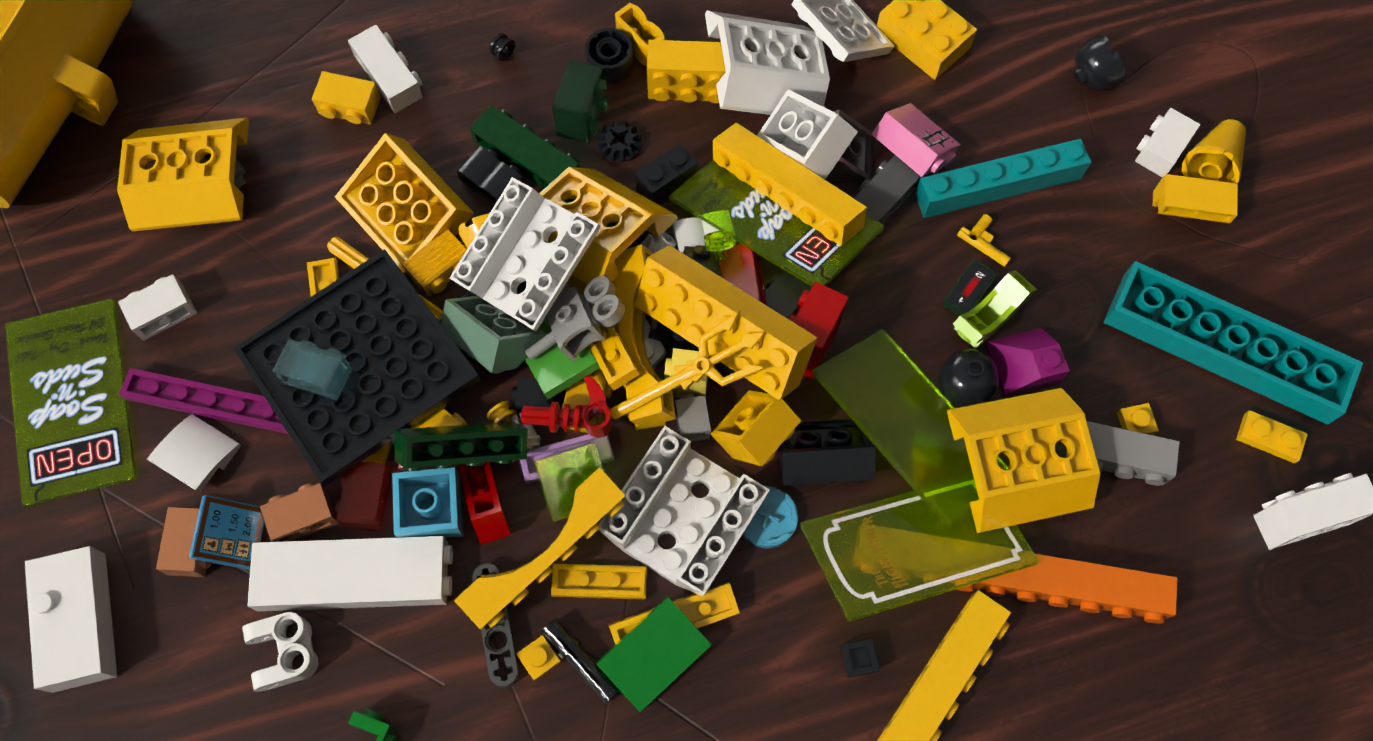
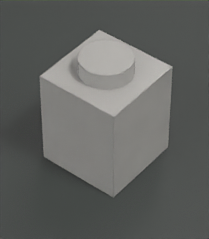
[675,394,711,442]

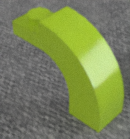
[953,270,1037,349]

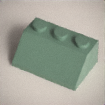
[441,296,547,373]

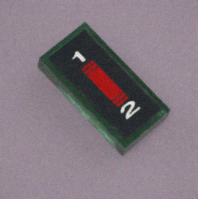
[941,258,998,316]

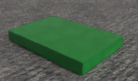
[596,596,711,712]

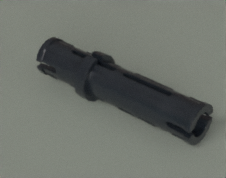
[541,618,620,704]

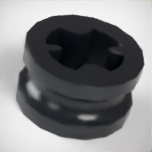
[489,33,516,61]

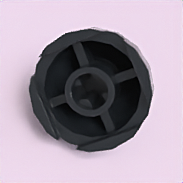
[1073,34,1127,92]
[937,348,1000,408]

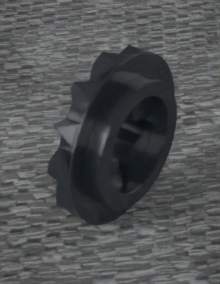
[597,120,642,162]

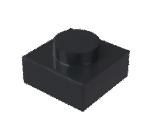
[840,639,880,678]

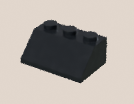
[777,419,876,487]

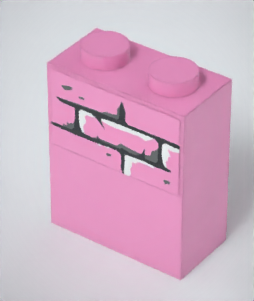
[871,103,961,177]

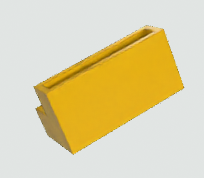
[1153,174,1238,223]

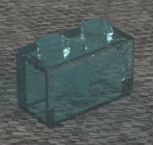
[272,339,353,400]

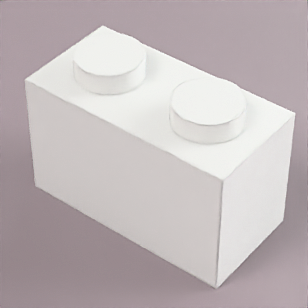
[1135,108,1200,177]
[118,274,197,341]

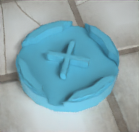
[743,486,799,549]

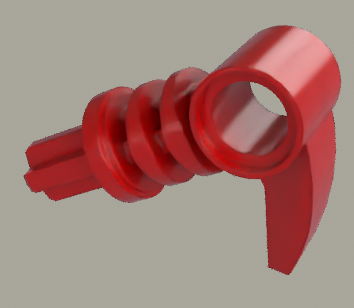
[521,375,613,438]

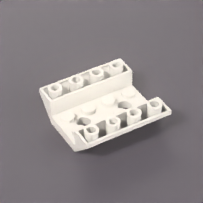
[705,10,830,115]
[450,177,601,331]
[598,426,770,597]

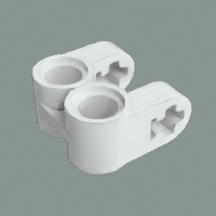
[242,612,318,692]

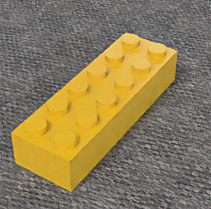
[635,245,818,401]

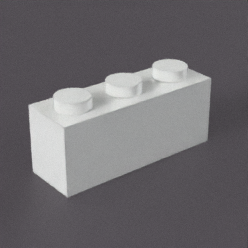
[348,25,423,113]

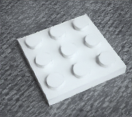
[791,0,895,62]

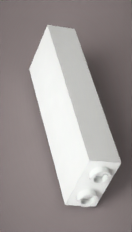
[247,536,453,612]

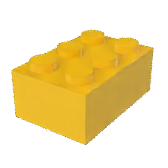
[877,0,977,80]
[647,40,726,103]

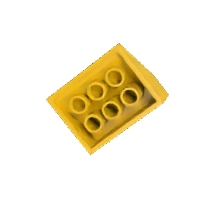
[335,133,474,274]

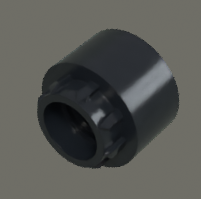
[585,28,633,84]

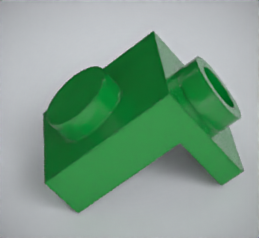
[348,708,397,741]

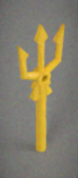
[610,310,766,420]

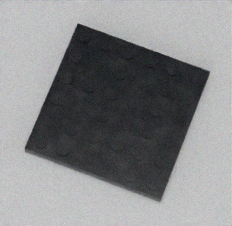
[233,249,481,487]

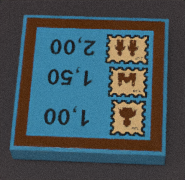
[188,495,264,570]

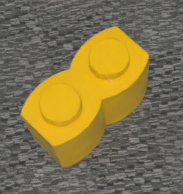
[615,3,665,67]

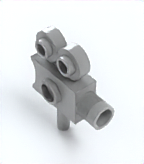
[525,276,625,361]

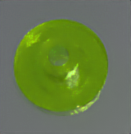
[704,230,734,260]

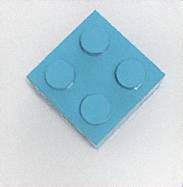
[392,467,464,538]

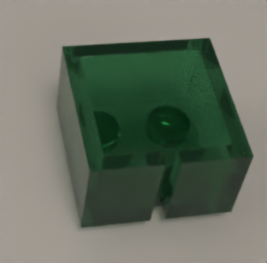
[552,59,608,144]

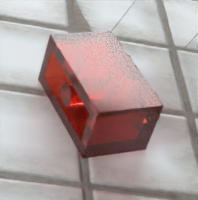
[334,462,392,532]

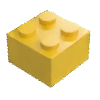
[711,390,801,466]

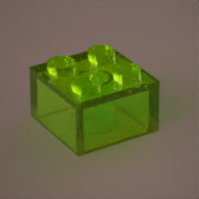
[532,442,605,522]

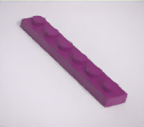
[119,368,288,434]

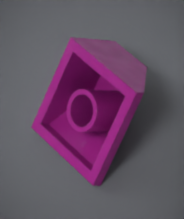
[985,328,1070,397]

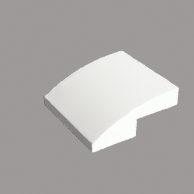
[147,414,241,493]

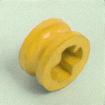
[486,401,517,423]

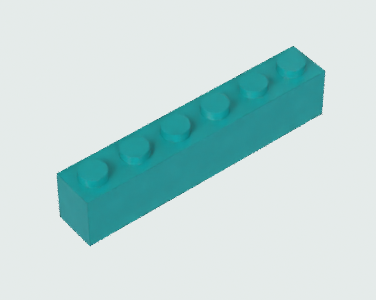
[915,139,1091,218]

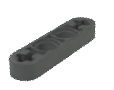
[472,563,519,688]

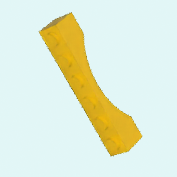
[614,244,676,428]
[454,467,625,629]

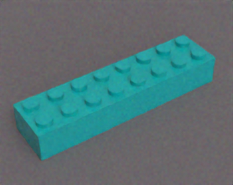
[1103,261,1363,425]

